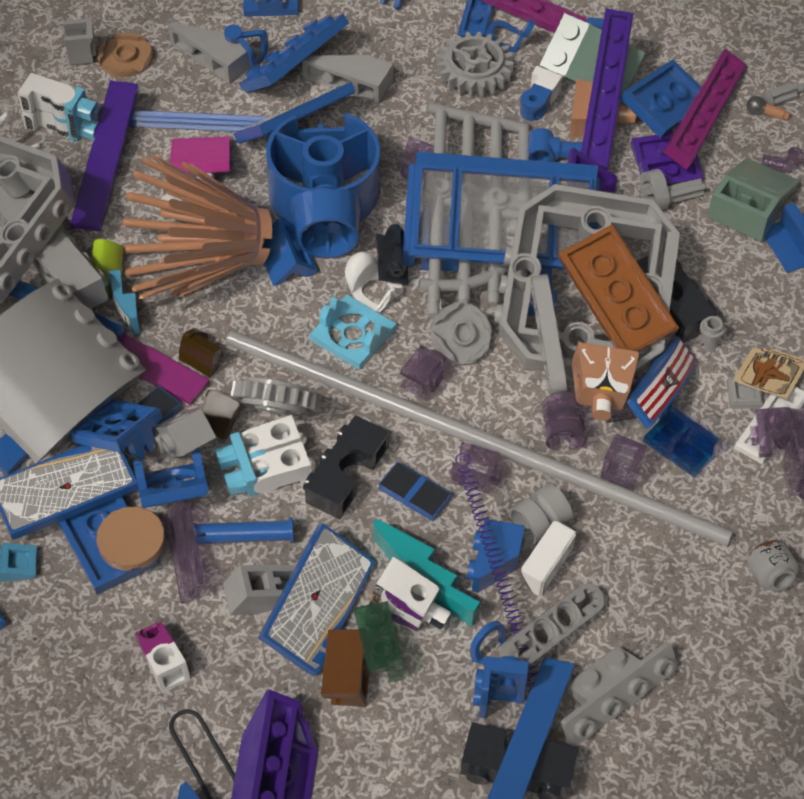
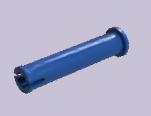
[192,517,294,545]

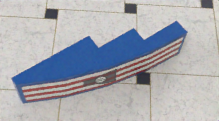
[627,336,697,429]

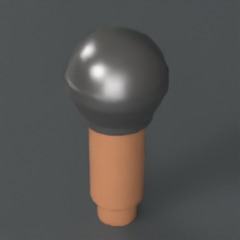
[746,96,790,120]

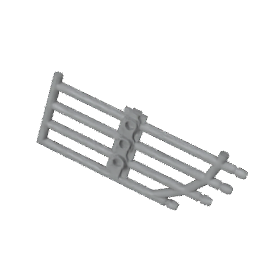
[418,102,530,318]

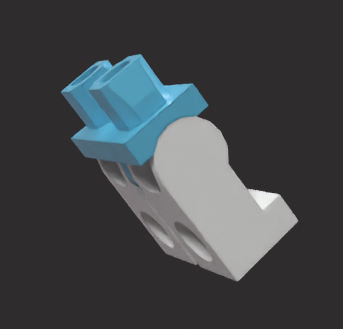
[18,73,99,142]
[215,415,312,497]

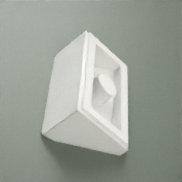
[521,521,576,596]

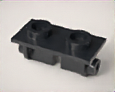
[376,224,409,285]

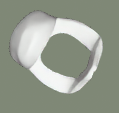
[345,252,404,313]

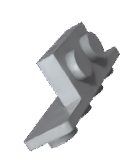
[561,642,678,747]

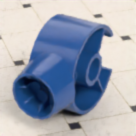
[266,113,380,259]

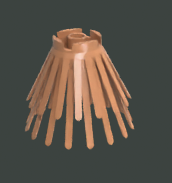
[122,153,272,299]

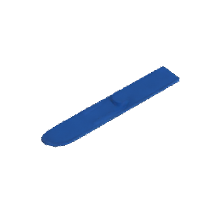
[488,658,575,799]

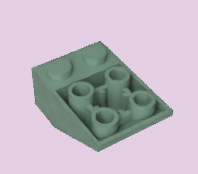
[708,158,800,242]

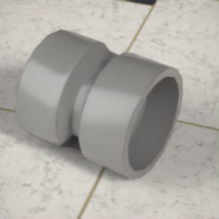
[509,483,573,545]

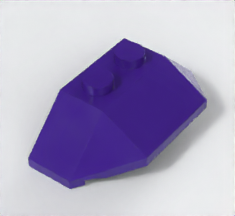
[231,689,318,799]

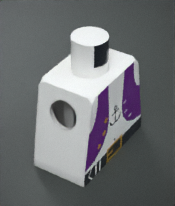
[367,557,451,632]

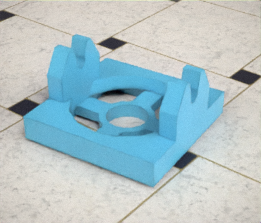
[309,295,397,370]

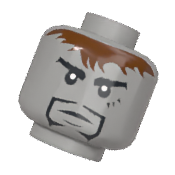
[747,540,799,591]

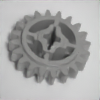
[436,32,514,97]
[230,377,321,415]

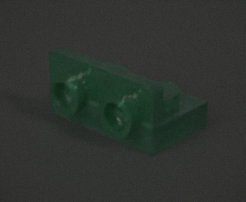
[354,601,403,683]

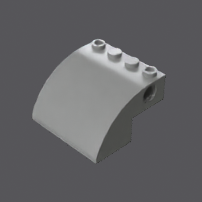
[0,278,146,463]

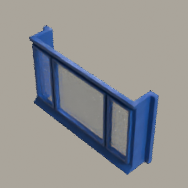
[402,151,600,269]

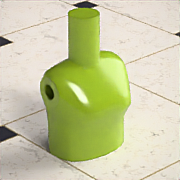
[90,239,123,298]

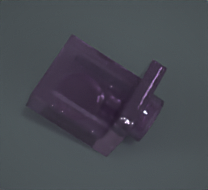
[396,137,434,180]
[750,407,793,458]

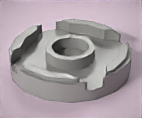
[430,302,492,365]

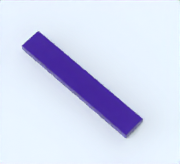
[581,8,634,170]
[70,80,139,232]

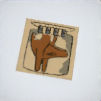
[733,348,804,399]

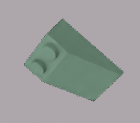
[540,13,646,104]

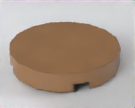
[97,33,153,77]
[96,507,165,571]

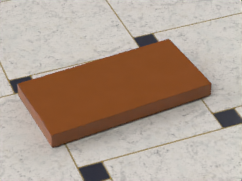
[558,224,679,352]

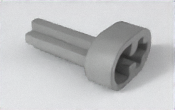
[640,169,706,210]

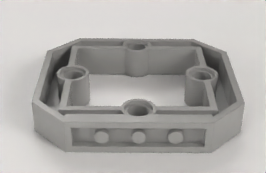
[0,136,74,303]
[494,184,680,378]

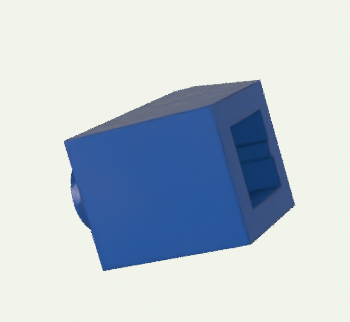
[467,519,525,593]

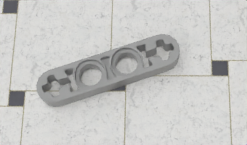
[530,274,567,395]
[500,583,604,665]

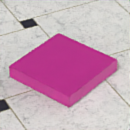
[170,136,231,174]

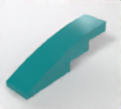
[373,518,480,627]

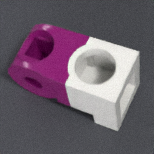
[134,621,191,693]

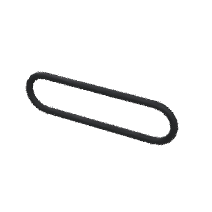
[169,709,235,799]

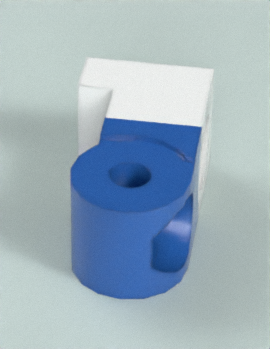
[520,66,562,121]

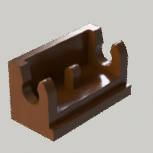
[321,629,373,708]

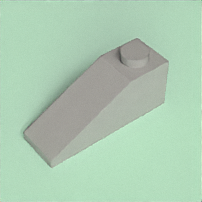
[168,22,252,84]
[302,55,393,104]
[223,565,296,615]

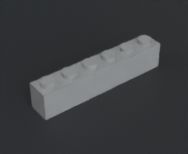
[0,186,108,309]

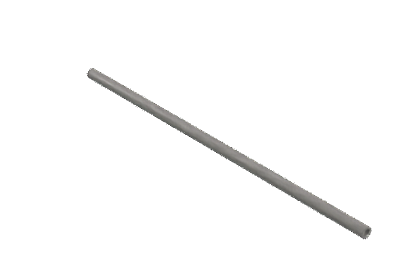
[226,330,733,547]

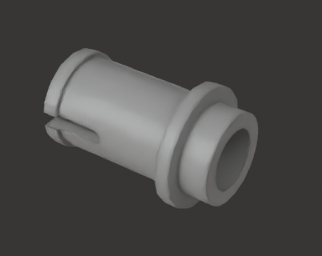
[699,316,725,351]

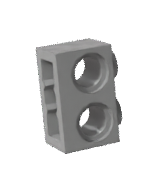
[152,408,216,457]

